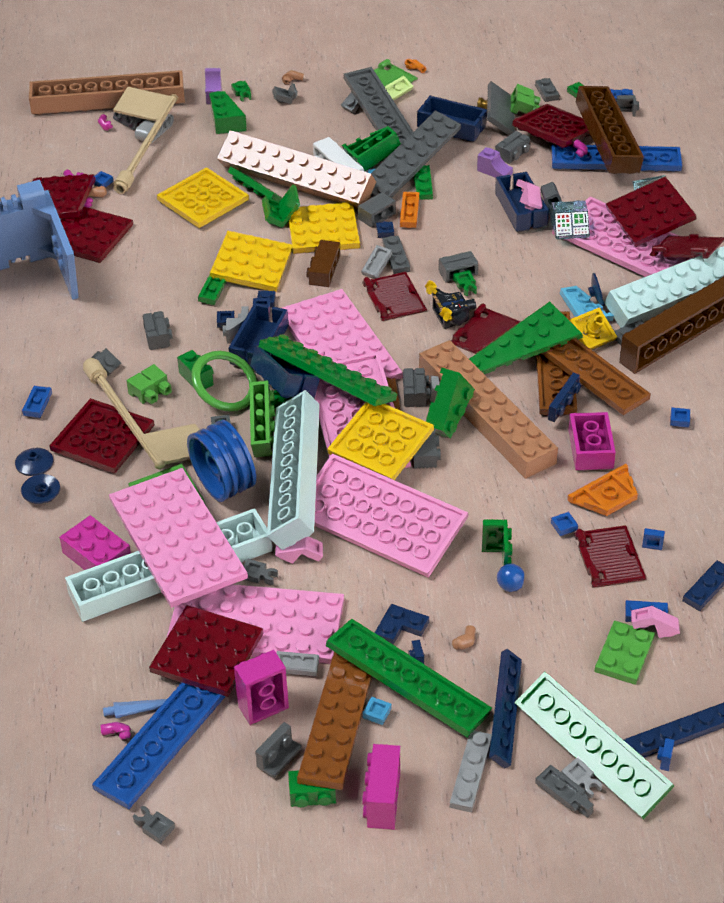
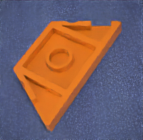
[567,464,638,516]

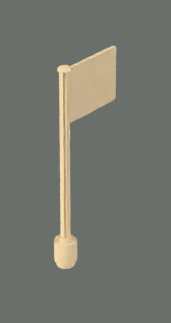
[113,87,178,194]
[83,358,199,469]

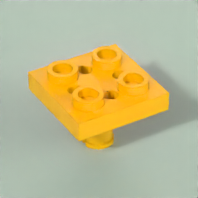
[569,307,617,350]

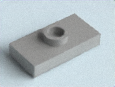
[361,245,392,279]
[277,651,319,676]

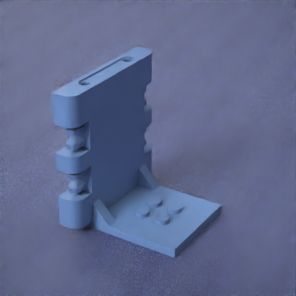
[0,180,79,300]

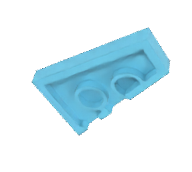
[560,286,614,322]

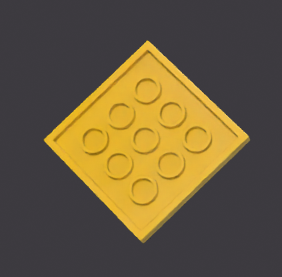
[157,167,249,228]
[289,202,360,254]
[210,231,292,292]
[327,402,434,480]

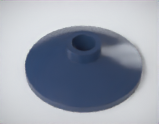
[588,273,605,307]
[15,448,54,476]
[21,474,60,504]

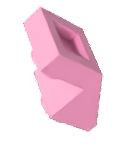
[516,179,542,210]
[276,537,323,564]
[631,606,680,638]

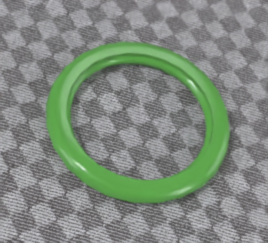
[192,351,258,412]

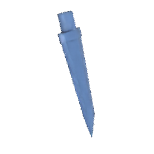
[103,699,167,718]

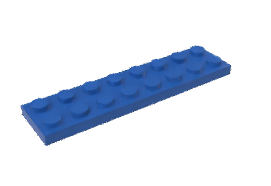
[551,144,682,172]
[92,683,226,810]

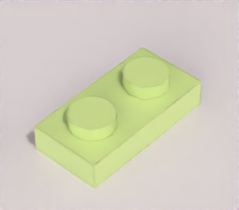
[385,76,413,101]

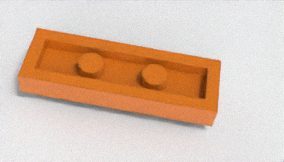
[400,192,419,228]

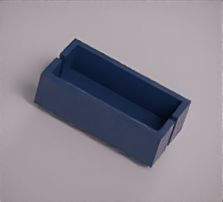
[417,95,487,142]
[495,171,549,232]
[228,303,289,369]
[250,345,320,398]

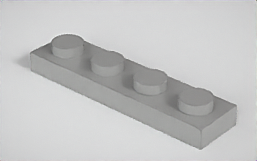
[450,731,492,813]

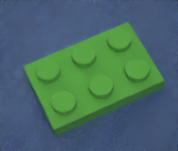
[594,620,655,685]

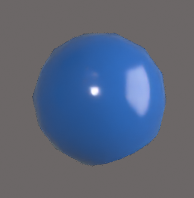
[497,564,524,592]

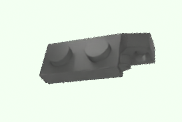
[535,765,594,818]

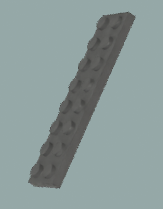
[343,67,413,144]
[370,111,461,198]

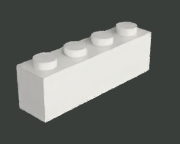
[313,137,364,171]

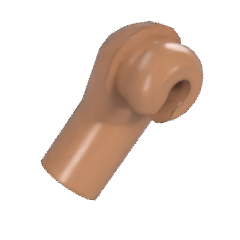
[282,70,304,85]
[88,186,107,198]
[452,625,476,650]

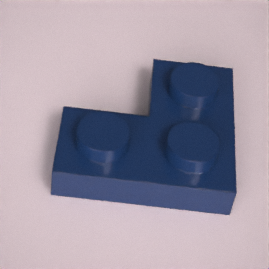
[374,604,429,645]

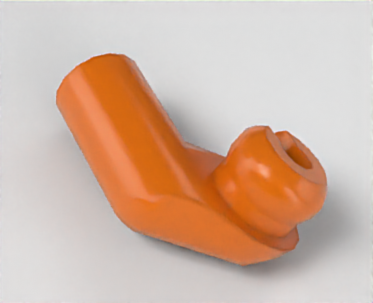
[404,59,427,73]

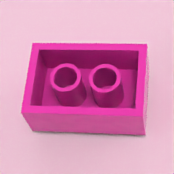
[568,412,616,470]
[59,515,131,570]
[234,649,289,725]
[362,744,401,830]

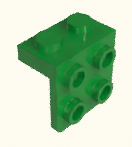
[262,185,300,228]
[482,519,512,566]

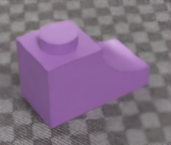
[205,68,222,104]
[477,147,513,178]

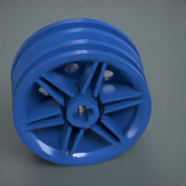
[187,420,256,502]

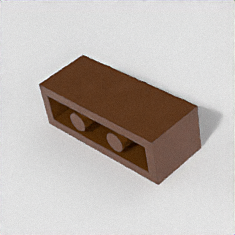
[306,240,341,287]

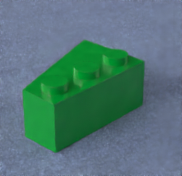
[209,91,247,134]
[342,126,401,172]
[426,367,475,439]

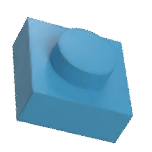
[363,697,392,725]

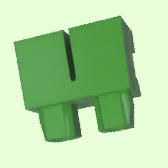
[511,84,541,114]
[126,364,172,404]

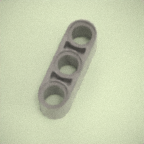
[135,114,174,143]

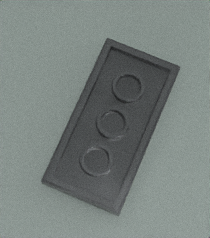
[487,81,515,135]

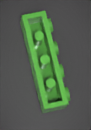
[249,381,275,457]

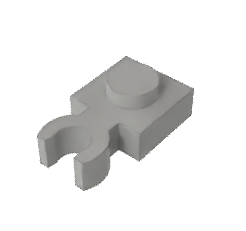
[561,757,602,799]

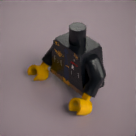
[425,280,476,329]

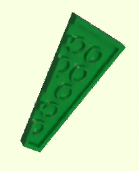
[469,301,583,375]

